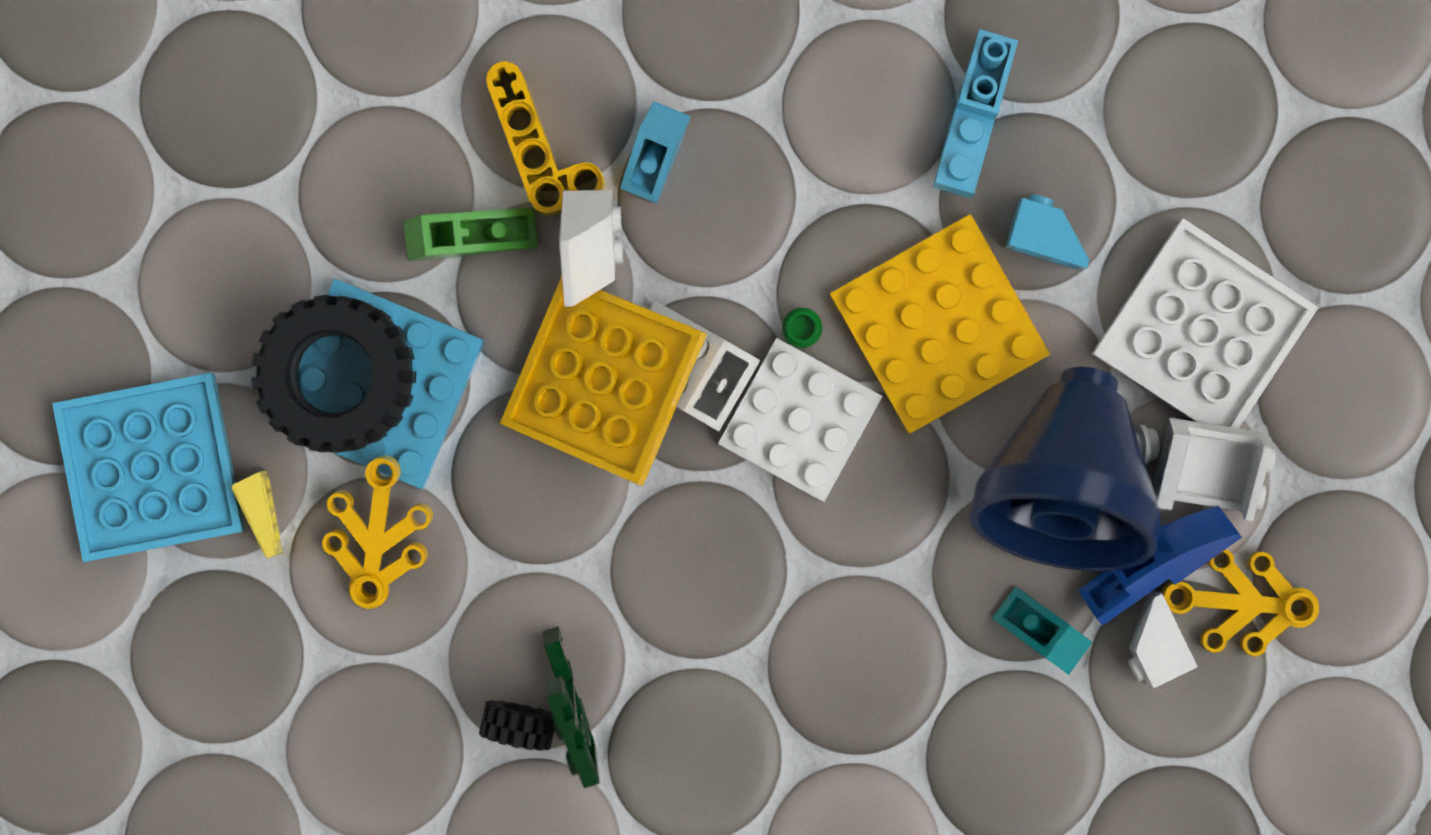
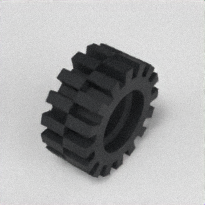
[479,700,555,751]

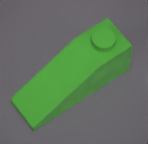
[403,207,538,262]

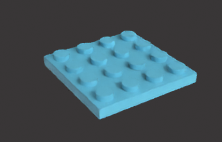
[298,278,485,489]
[52,373,245,562]

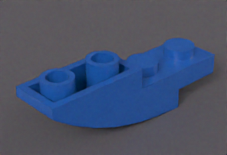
[1078,506,1242,625]

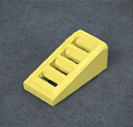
[231,471,282,558]

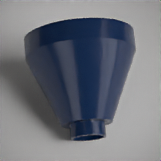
[970,366,1161,571]

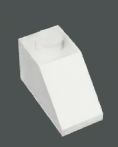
[1128,590,1198,688]

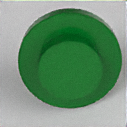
[782,308,822,348]

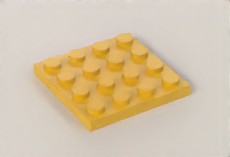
[829,214,1050,434]
[499,276,707,486]

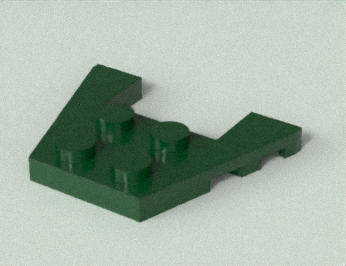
[543,627,600,788]

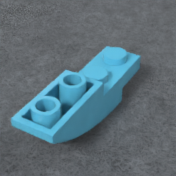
[933,29,1019,199]

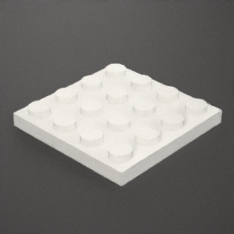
[1091,218,1319,429]

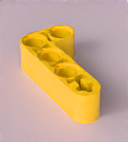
[486,61,606,216]

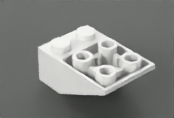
[650,301,760,431]

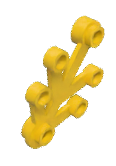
[322,455,433,609]
[1161,549,1319,657]

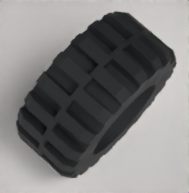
[251,295,417,453]

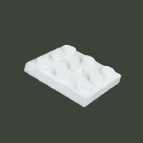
[718,337,883,502]

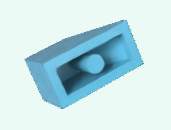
[620,101,691,204]
[1004,194,1090,271]

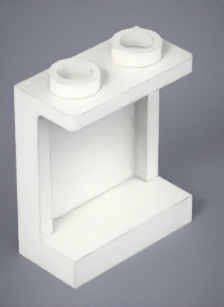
[1152,417,1276,522]

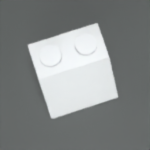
[560,190,623,307]

